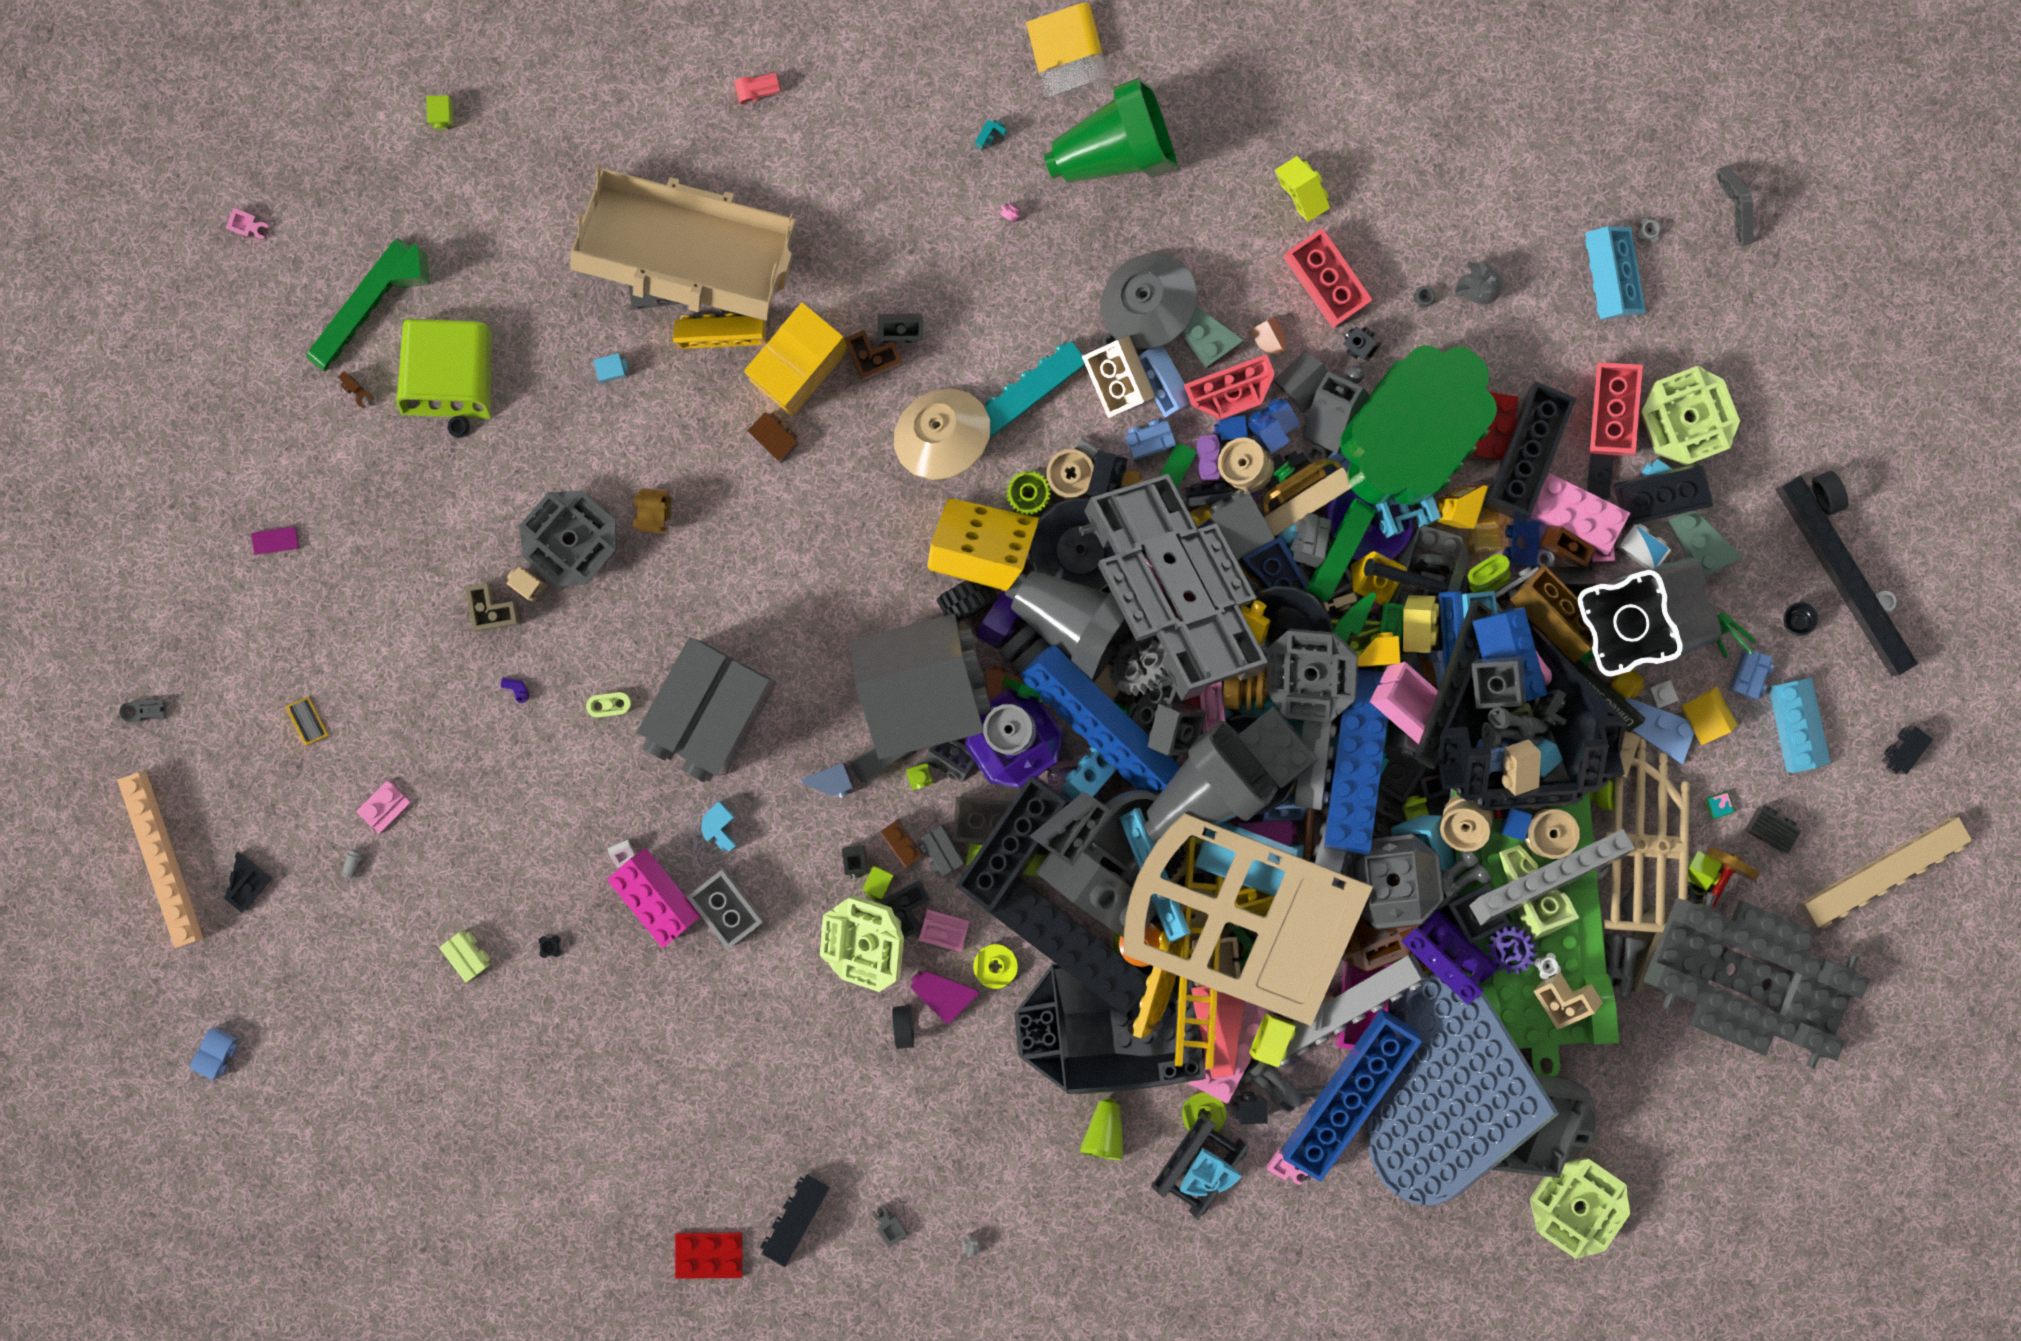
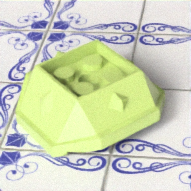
[1639,366,1740,465]
[820,895,904,992]
[1530,1158,1630,1259]

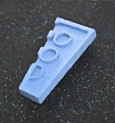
[1619,694,1694,765]

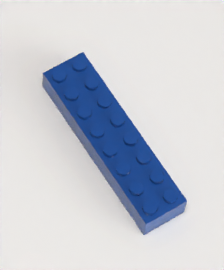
[1019,645,1181,793]
[1323,669,1388,855]
[1281,1009,1422,1182]

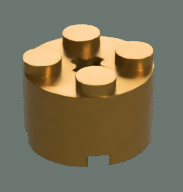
[633,488,672,534]

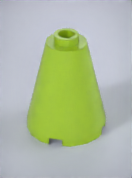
[1080,1098,1124,1161]

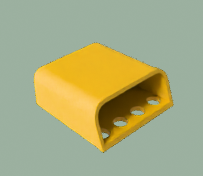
[927,498,1039,591]

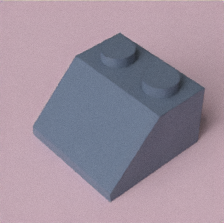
[801,763,855,798]

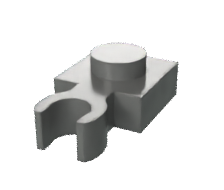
[873,1205,908,1247]

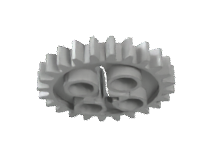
[1109,635,1167,696]

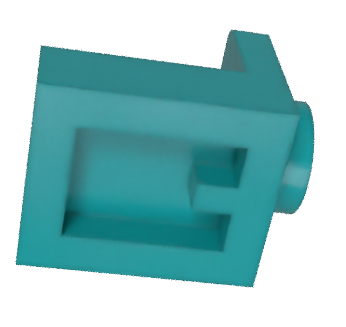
[975,119,1007,150]

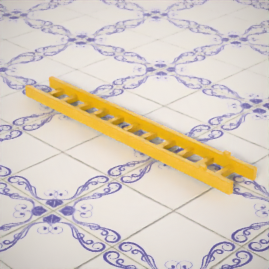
[1175,836,1223,1069]

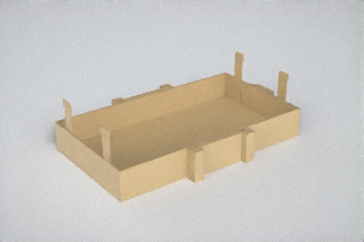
[570,162,796,321]

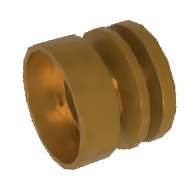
[1224,666,1268,711]

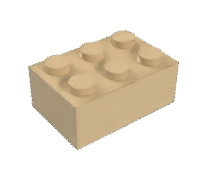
[1082,336,1155,418]

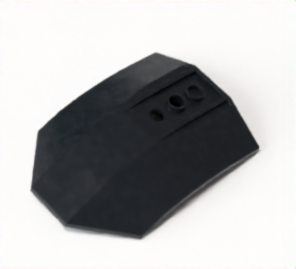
[1014,955,1206,1094]

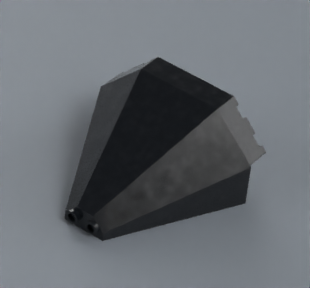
[1438,623,1627,811]

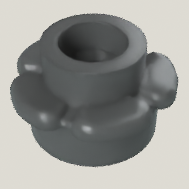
[1414,286,1435,308]

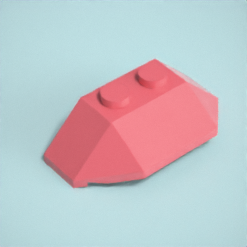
[1184,354,1275,420]

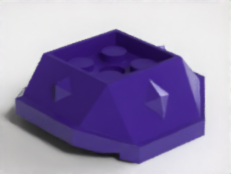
[965,689,1064,789]

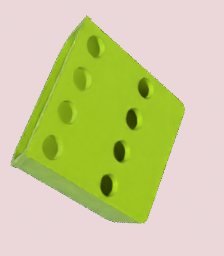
[396,319,492,419]

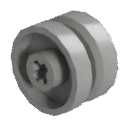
[983,704,1036,755]

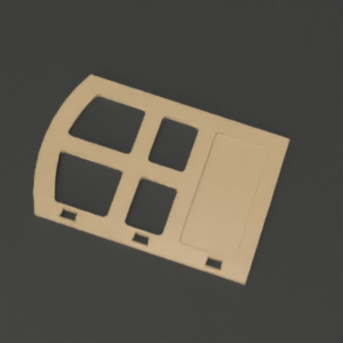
[1124,813,1373,1026]

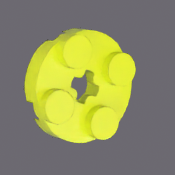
[973,944,1018,989]

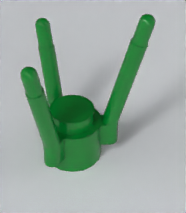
[1716,612,1756,658]

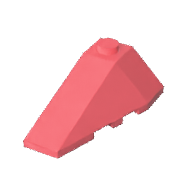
[1191,986,1245,1079]

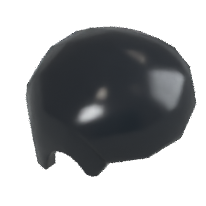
[1783,602,1818,636]

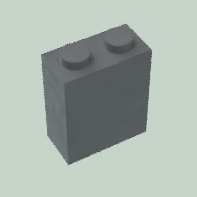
[1209,489,1275,560]

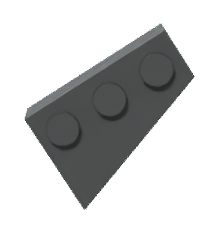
[1030,792,1112,867]

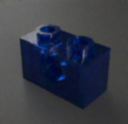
[1503,520,1540,567]

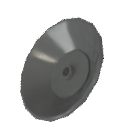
[1101,254,1198,349]

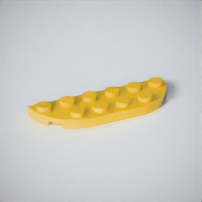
[1133,908,1184,1038]

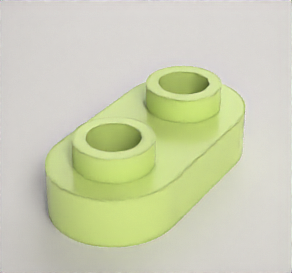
[586,692,632,717]

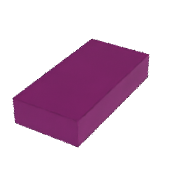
[251,527,300,555]

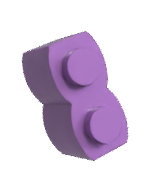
[1196,435,1220,482]

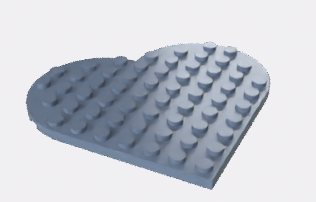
[1367,973,1559,1205]

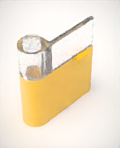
[1026,3,1110,98]

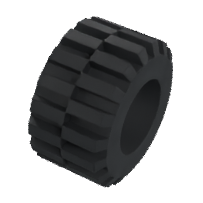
[936,580,998,623]

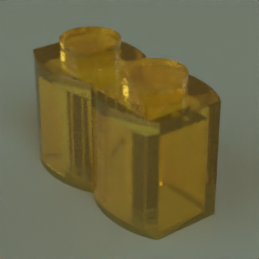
[1467,508,1501,554]

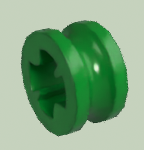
[1273,461,1295,482]

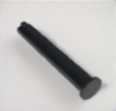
[1364,558,1448,594]

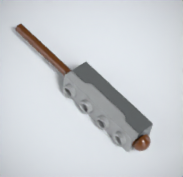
[1294,719,1337,862]

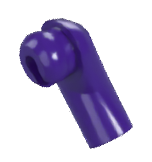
[501,677,529,703]

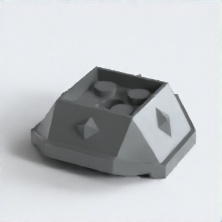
[519,491,617,587]
[1266,629,1358,723]
[1349,834,1445,930]

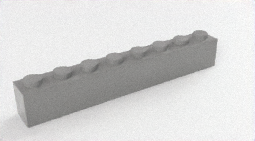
[1469,829,1635,925]
[1271,954,1427,1067]

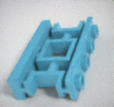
[1371,495,1441,538]

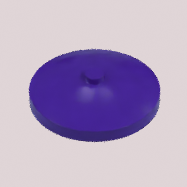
[1326,489,1413,562]

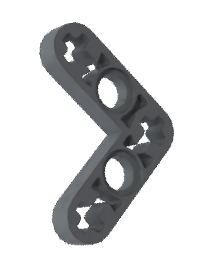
[1716,166,1754,246]

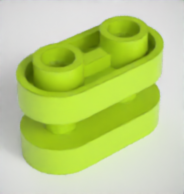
[1468,554,1511,593]

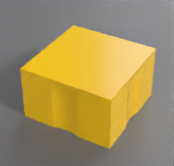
[744,302,849,417]

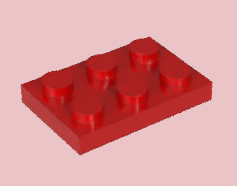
[1470,392,1519,461]
[675,1232,743,1279]

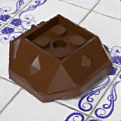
[1341,878,1421,972]

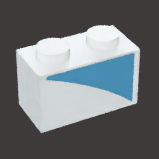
[1615,524,1671,570]

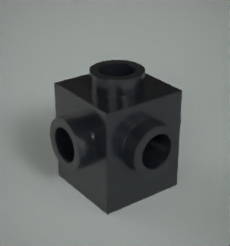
[1343,326,1382,362]

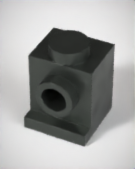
[842,845,868,879]

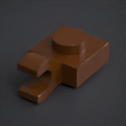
[338,371,374,409]

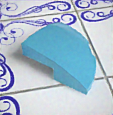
[1180,1148,1242,1196]

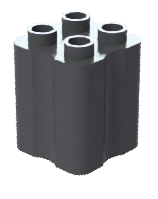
[1578,557,1721,676]

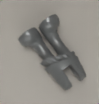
[1436,851,1492,910]

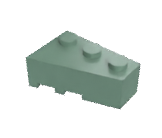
[1181,306,1244,369]
[1667,510,1743,576]

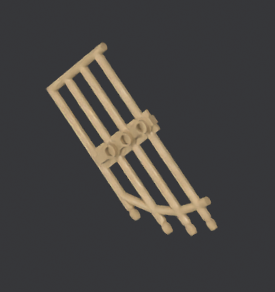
[1603,739,1690,932]

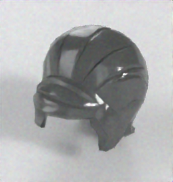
[1455,261,1503,305]

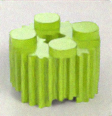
[1006,470,1051,516]

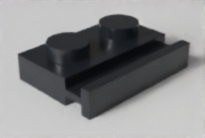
[1185,480,1233,506]

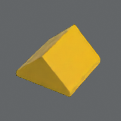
[1351,551,1407,605]
[1680,686,1738,745]

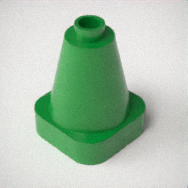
[1044,77,1178,183]

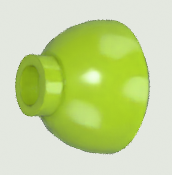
[1589,780,1614,811]

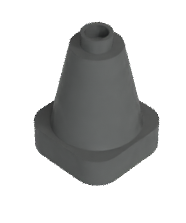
[1005,570,1130,684]
[1144,720,1278,843]

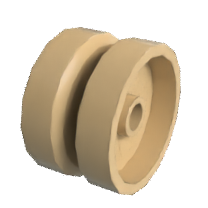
[1218,438,1274,492]
[1046,449,1094,500]
[1440,795,1493,852]
[1525,809,1580,859]

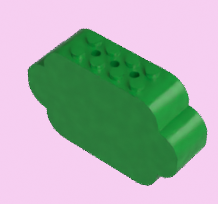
[1340,345,1497,505]

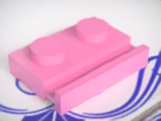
[356,780,411,834]
[919,909,970,952]

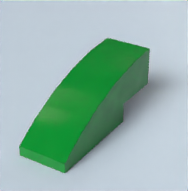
[1334,592,1377,643]

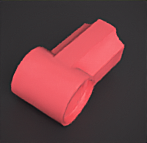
[734,73,781,105]

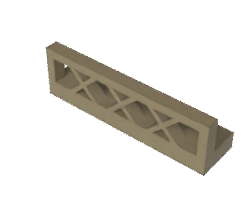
[1615,903,1671,995]

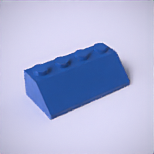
[1472,607,1547,708]

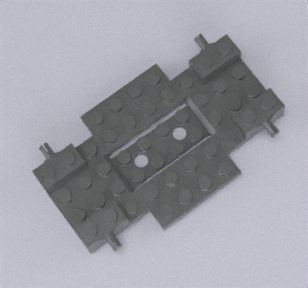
[1079,474,1268,701]
[1643,893,1870,1069]

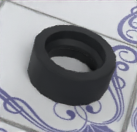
[1812,471,1849,515]
[892,1005,914,1049]

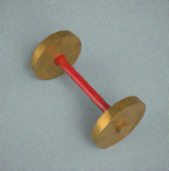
[1705,847,1760,909]

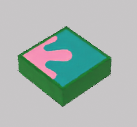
[1705,791,1735,819]

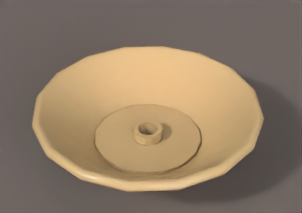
[894,388,990,480]

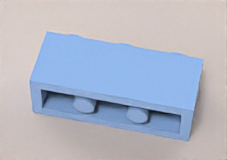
[1138,345,1191,418]

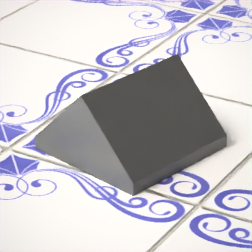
[1273,351,1328,412]

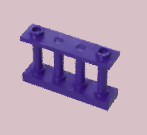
[1401,910,1498,1005]

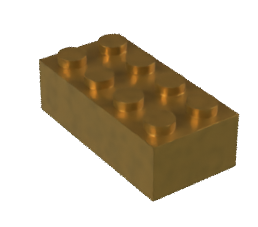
[1510,565,1594,663]

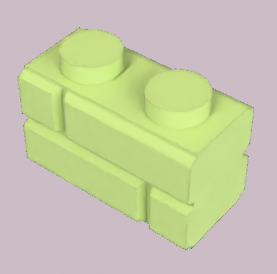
[439,930,491,983]

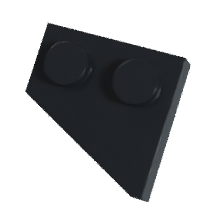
[225,851,273,913]

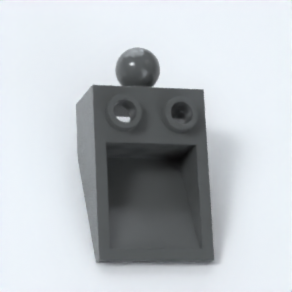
[1302,366,1371,454]

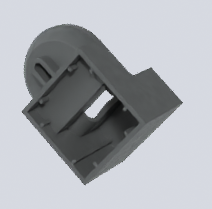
[1036,790,1159,938]
[1491,1073,1596,1178]

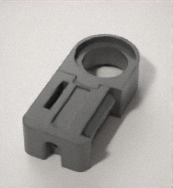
[119,700,167,722]

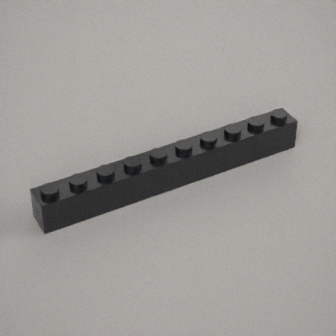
[1775,475,1918,676]

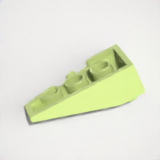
[1499,845,1579,941]

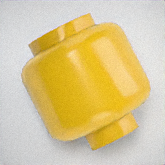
[1611,670,1645,699]

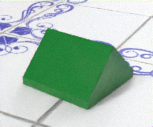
[386,244,430,288]

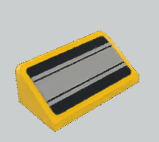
[285,696,329,746]

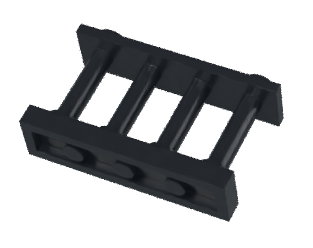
[1151,1113,1249,1220]

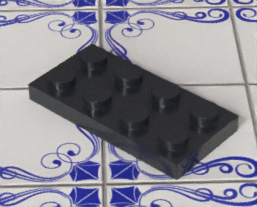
[1613,462,1714,526]

